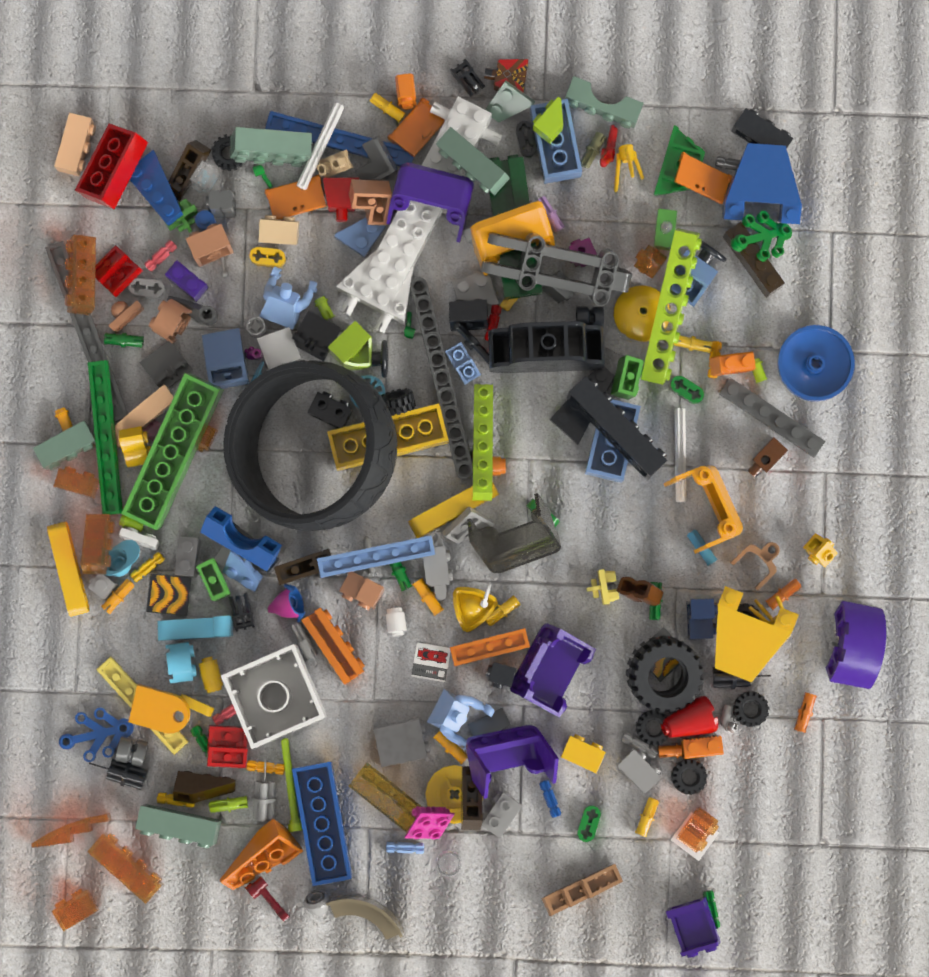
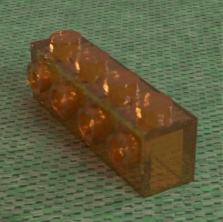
[65,234,96,315]
[87,833,164,904]

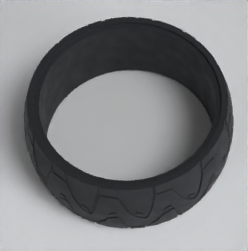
[223,360,398,531]

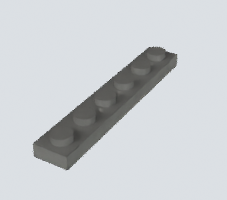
[719,377,826,458]

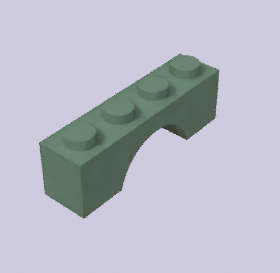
[565,76,644,129]

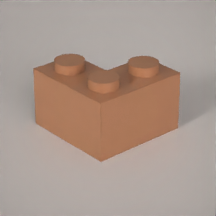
[349,179,392,225]
[339,572,385,611]

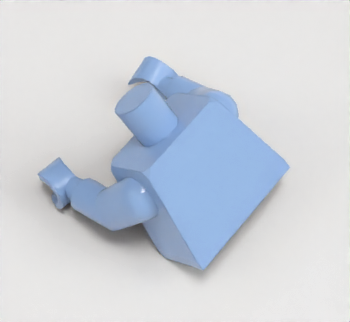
[259,267,317,330]
[427,689,494,750]

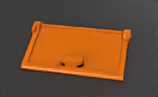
[387,97,445,157]
[674,152,732,205]
[265,174,327,219]

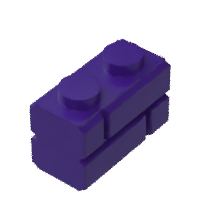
[165,260,208,302]

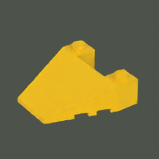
[715,586,799,682]

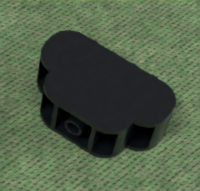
[488,321,605,373]

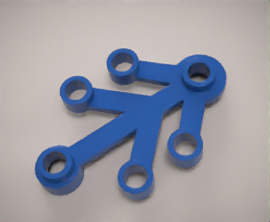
[59,708,134,762]

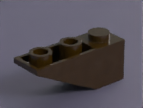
[173,771,236,804]

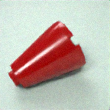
[661,696,718,738]

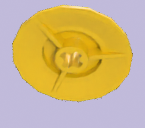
[425,765,483,824]

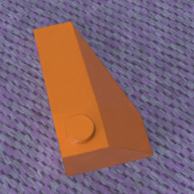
[220,819,303,890]

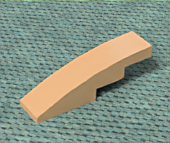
[115,385,174,448]

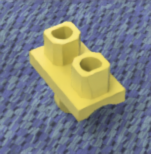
[586,569,619,605]

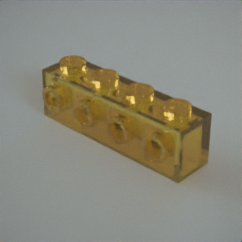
[348,763,422,833]

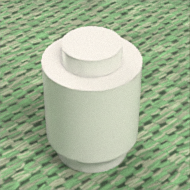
[385,608,407,637]

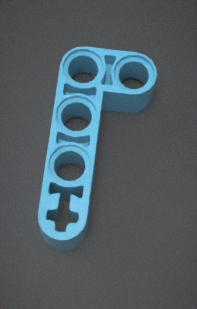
[157,616,233,641]

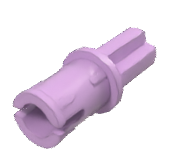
[537,196,565,233]

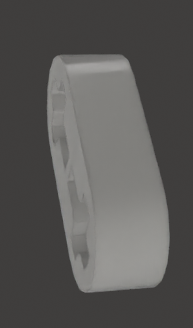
[129,278,166,299]

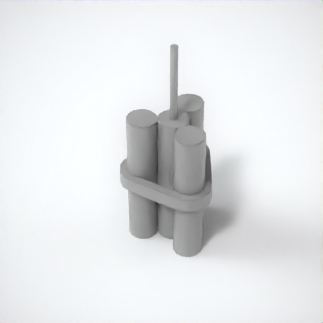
[252,762,277,821]

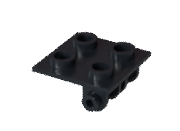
[292,310,342,361]

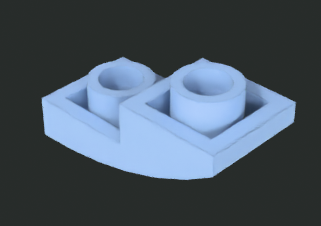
[444,342,481,384]

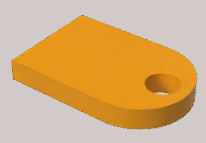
[128,684,190,734]

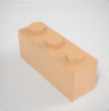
[54,113,96,177]

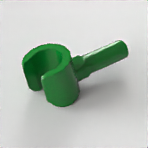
[252,165,273,189]
[404,311,416,339]

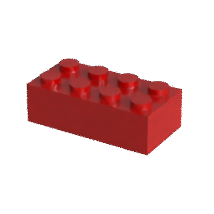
[75,123,149,210]

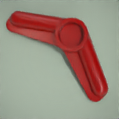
[600,124,618,167]

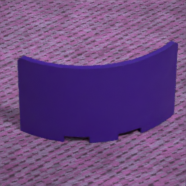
[825,601,887,689]

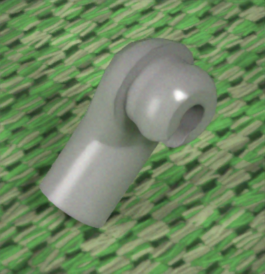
[720,704,738,733]

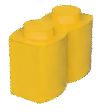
[119,426,151,468]

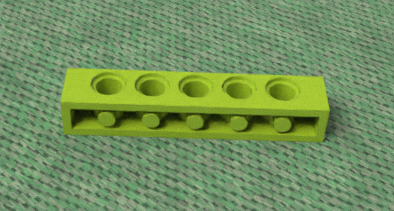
[473,384,493,501]

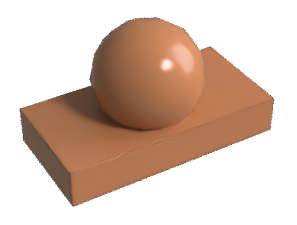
[108,300,144,333]

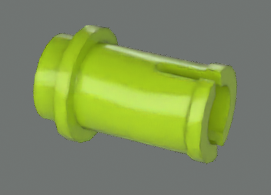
[314,296,335,320]
[752,358,768,383]
[119,514,144,532]

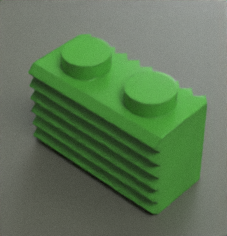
[196,558,231,602]

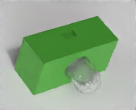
[653,209,677,251]

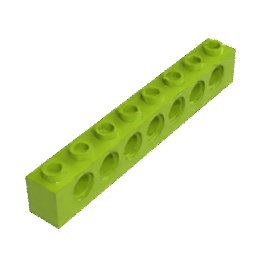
[641,228,702,385]

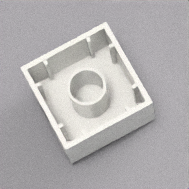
[221,644,327,749]

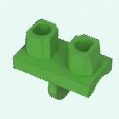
[165,199,198,233]

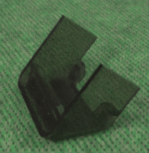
[467,493,561,573]

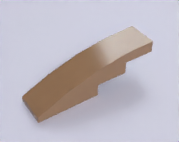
[541,864,623,916]

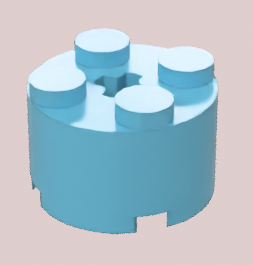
[165,642,197,684]

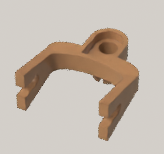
[730,542,780,591]

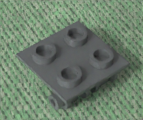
[139,341,193,388]

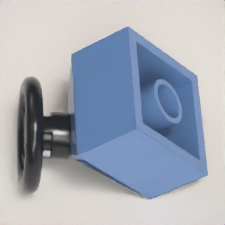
[672,241,727,307]

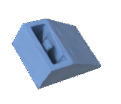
[202,328,250,389]

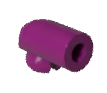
[245,346,263,360]

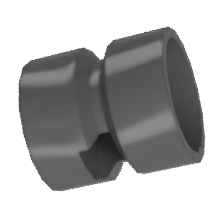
[116,736,148,767]

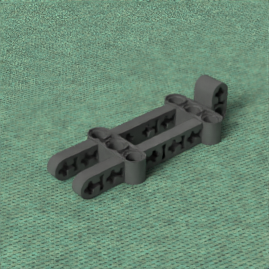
[481,233,632,306]

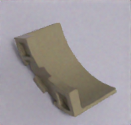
[326,895,404,940]

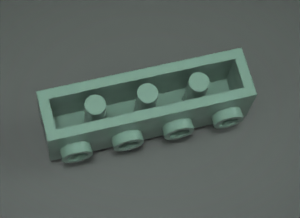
[436,127,510,196]

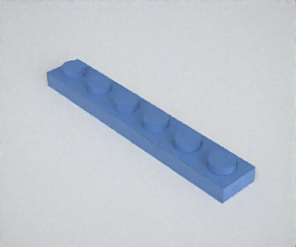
[317,536,435,578]

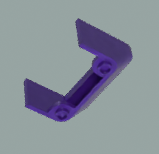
[386,162,474,243]
[466,725,559,799]

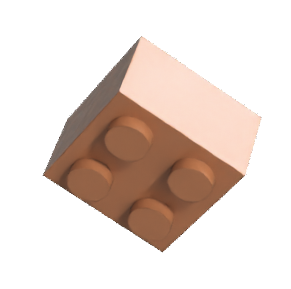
[186,223,234,267]

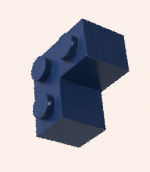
[686,599,718,640]

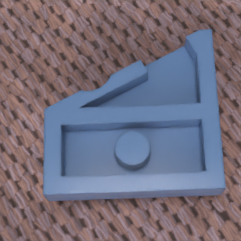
[334,218,386,258]
[222,551,263,592]

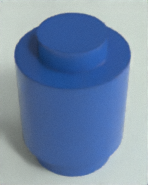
[195,210,216,231]

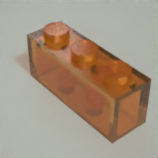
[80,514,115,574]

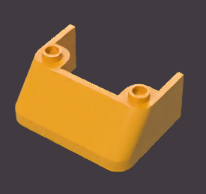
[470,201,555,276]
[664,465,743,554]

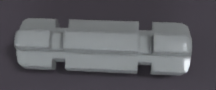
[621,733,658,758]

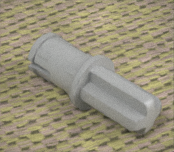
[290,622,318,660]

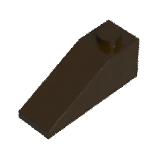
[169,140,211,201]
[274,549,331,585]
[461,766,483,830]

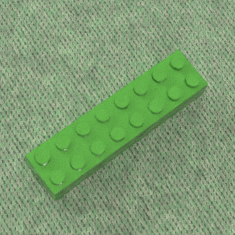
[121,373,224,530]

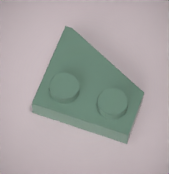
[485,80,535,122]

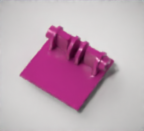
[405,806,455,839]

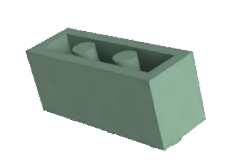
[33,421,96,471]

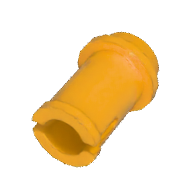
[54,407,73,432]

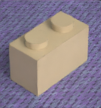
[259,215,299,245]

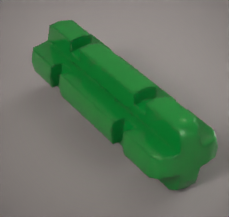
[190,725,208,757]
[703,890,720,929]

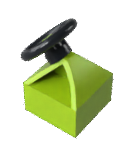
[328,321,388,378]

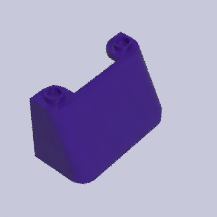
[510,623,596,718]

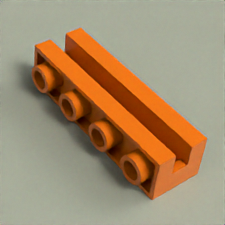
[301,607,365,685]
[450,628,530,667]

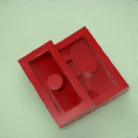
[89,245,143,297]
[207,725,248,768]

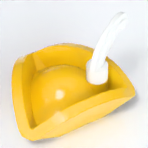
[453,582,498,632]

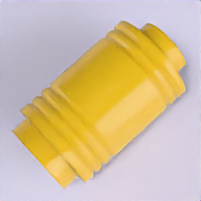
[198,656,223,693]

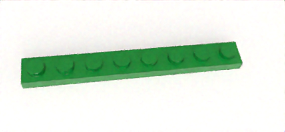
[88,360,123,515]

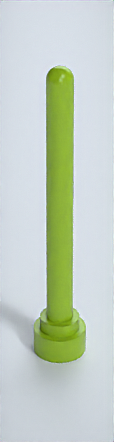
[281,738,303,832]

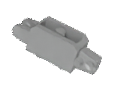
[423,532,453,601]

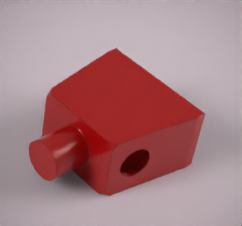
[323,177,359,222]

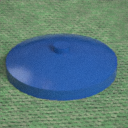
[777,325,855,402]

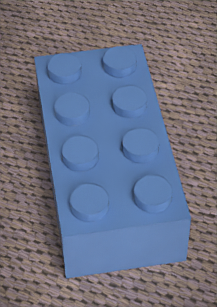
[530,99,582,184]
[585,399,641,483]

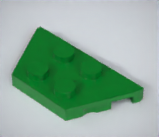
[654,125,705,196]

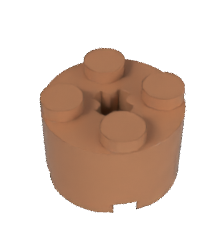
[149,299,192,343]

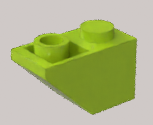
[533,97,563,144]

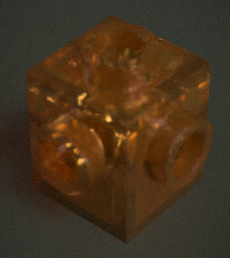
[634,245,668,279]

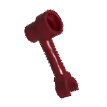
[245,876,290,922]

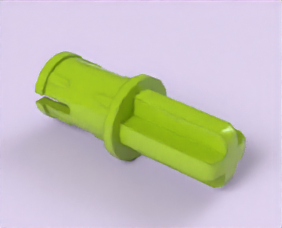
[209,795,248,813]

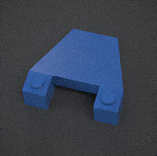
[722,143,802,224]

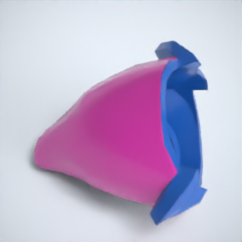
[267,584,305,623]

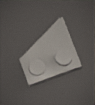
[443,507,495,544]

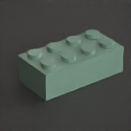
[230,127,312,167]
[135,804,222,848]

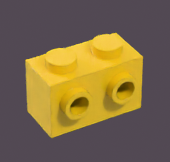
[560,734,606,774]

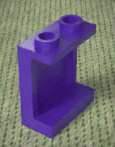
[666,897,721,958]

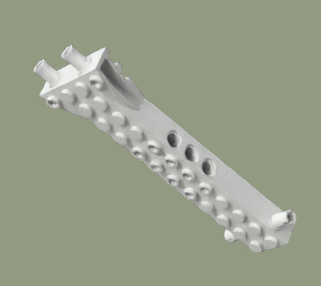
[336,97,503,334]

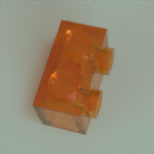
[53,466,99,499]

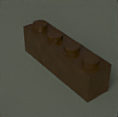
[723,222,785,298]

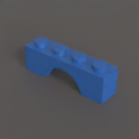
[200,506,282,571]

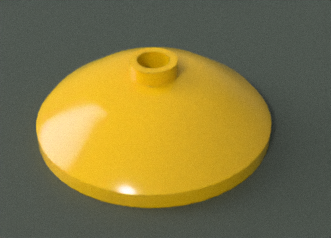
[613,285,670,342]

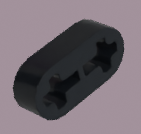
[516,121,537,157]

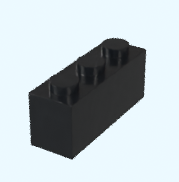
[731,108,793,148]

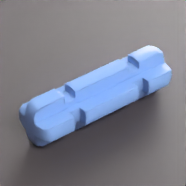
[386,842,424,854]

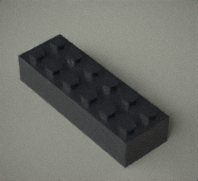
[567,376,667,480]

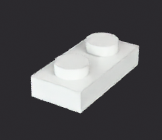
[119,527,160,551]

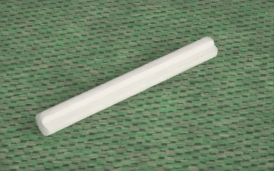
[297,102,344,190]
[674,408,686,502]

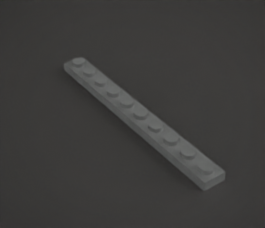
[45,241,128,423]

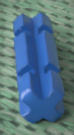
[539,780,561,818]

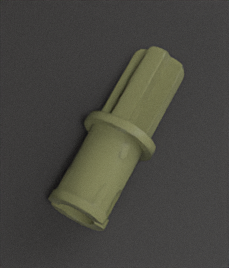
[580,132,606,169]

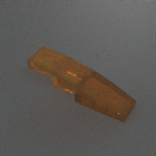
[31,813,111,848]

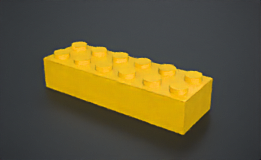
[327,404,449,471]

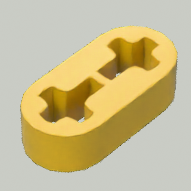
[249,247,286,268]
[180,693,215,717]

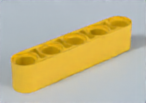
[408,481,499,538]
[47,521,90,617]

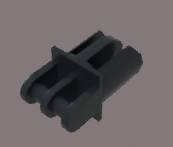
[450,59,486,97]
[228,592,255,632]

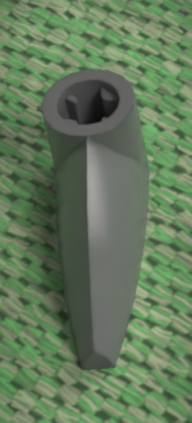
[167,296,218,326]

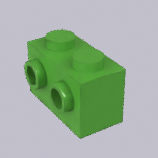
[610,355,644,400]

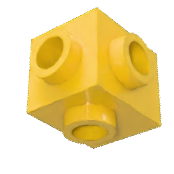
[803,533,837,567]

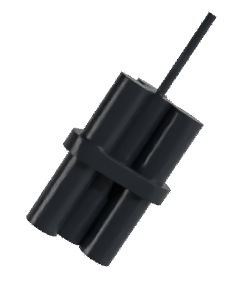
[712,667,771,690]
[89,759,148,790]

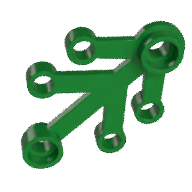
[731,210,792,262]

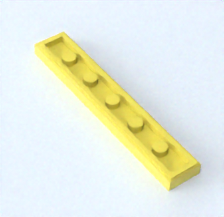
[96,656,189,755]

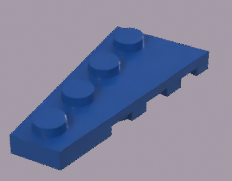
[130,149,183,227]

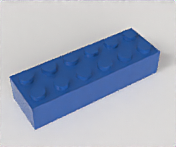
[292,761,352,886]

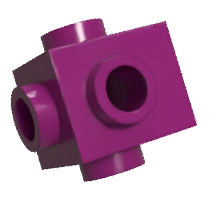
[568,237,597,268]

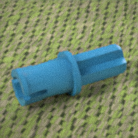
[687,529,718,566]

